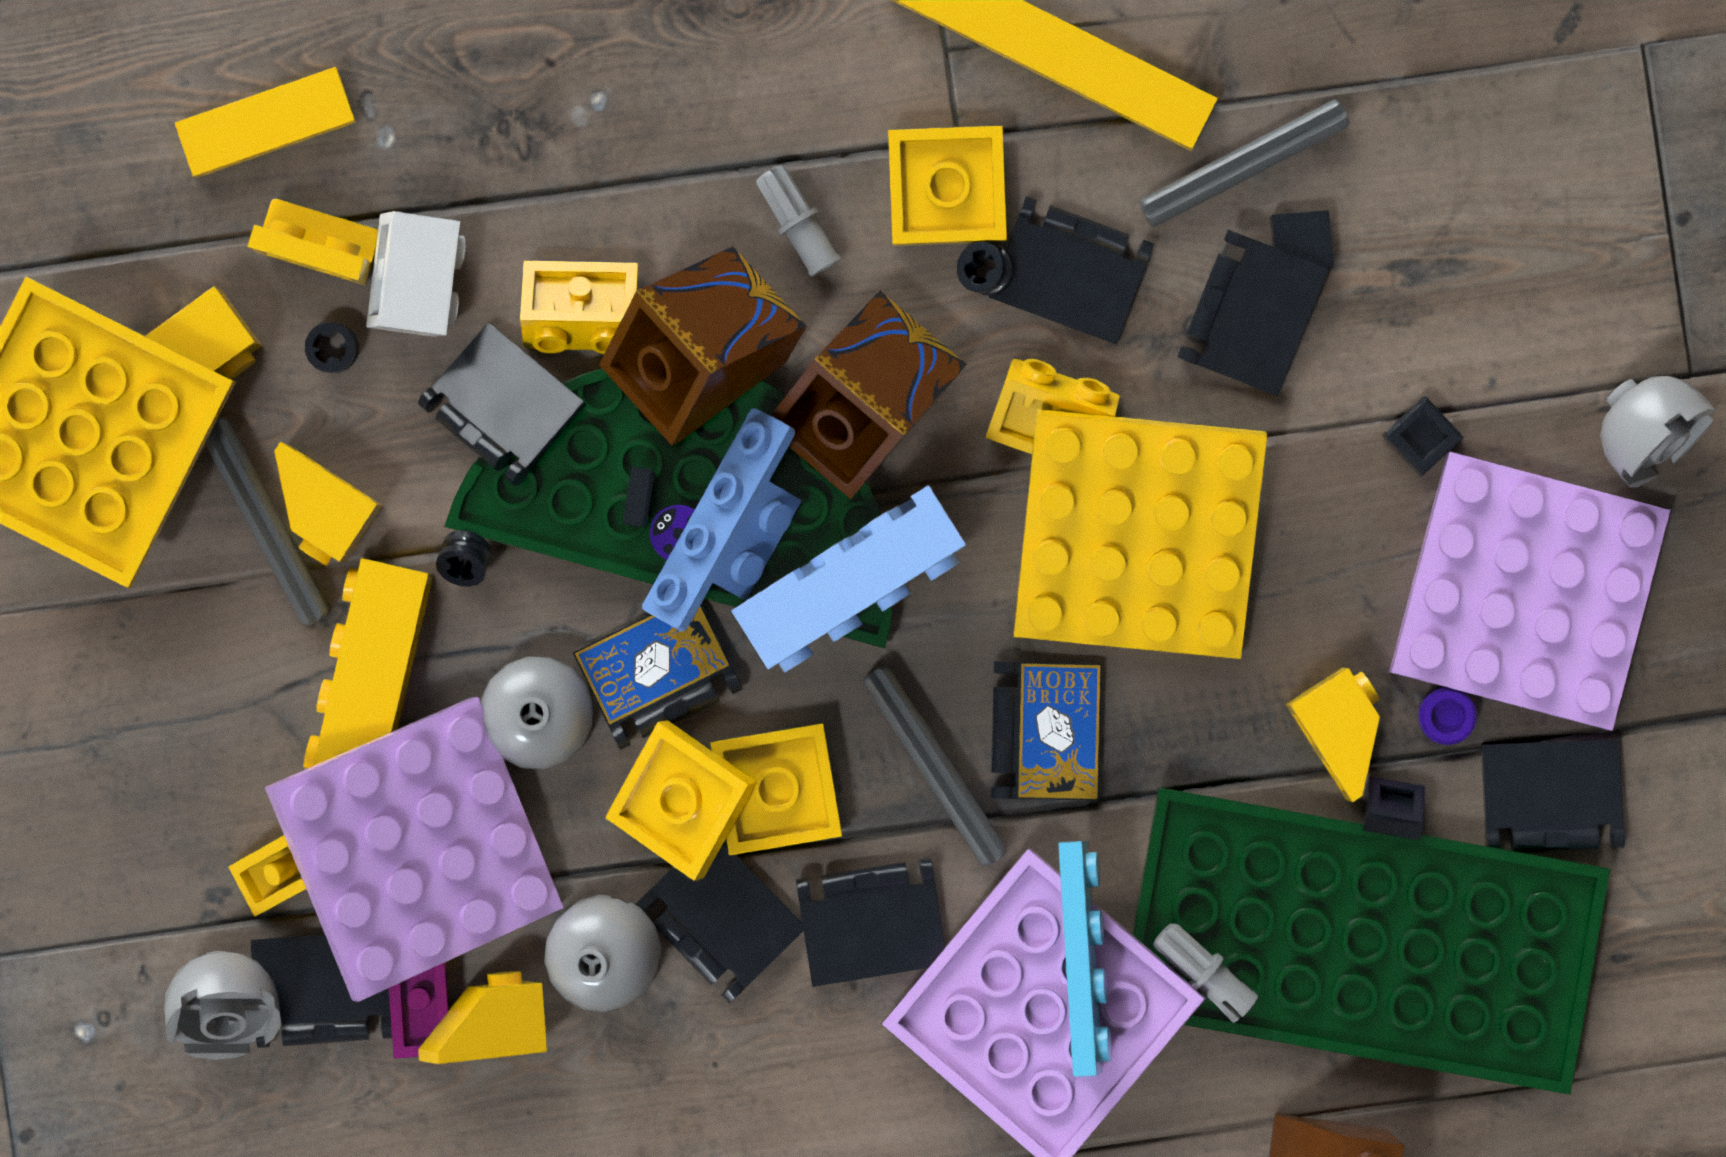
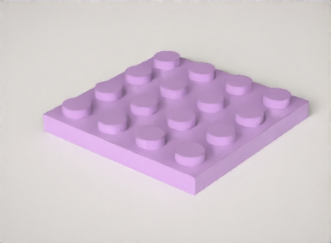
[1389,452,1670,731]
[265,697,563,1002]
[882,849,1206,1157]

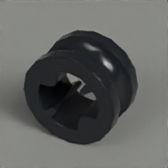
[957,242,1015,296]
[305,322,359,373]
[436,530,493,587]

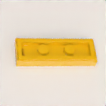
[174,67,357,178]

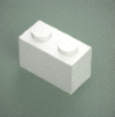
[366,211,465,337]

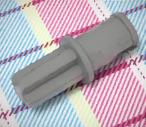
[756,165,842,277]
[1153,924,1258,1023]

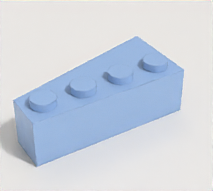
[731,485,966,673]

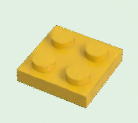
[888,126,1007,246]
[605,720,757,881]
[710,723,842,855]

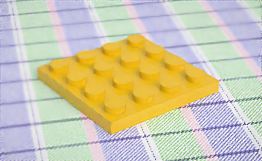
[0,277,236,588]
[1013,409,1267,659]

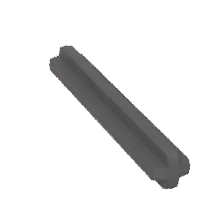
[1140,100,1349,226]
[205,417,330,625]
[864,665,1007,866]

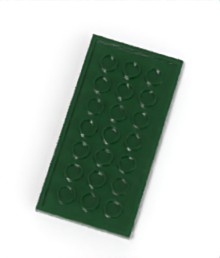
[1132,787,1611,1095]

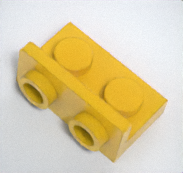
[247,199,378,286]
[520,261,639,354]
[985,359,1120,454]

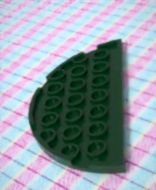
[444,368,892,649]

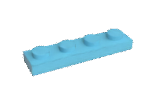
[1058,841,1112,1077]

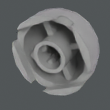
[1600,376,1716,488]
[480,656,594,769]
[544,895,661,1012]
[164,951,281,1060]

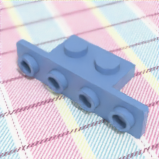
[642,408,802,632]

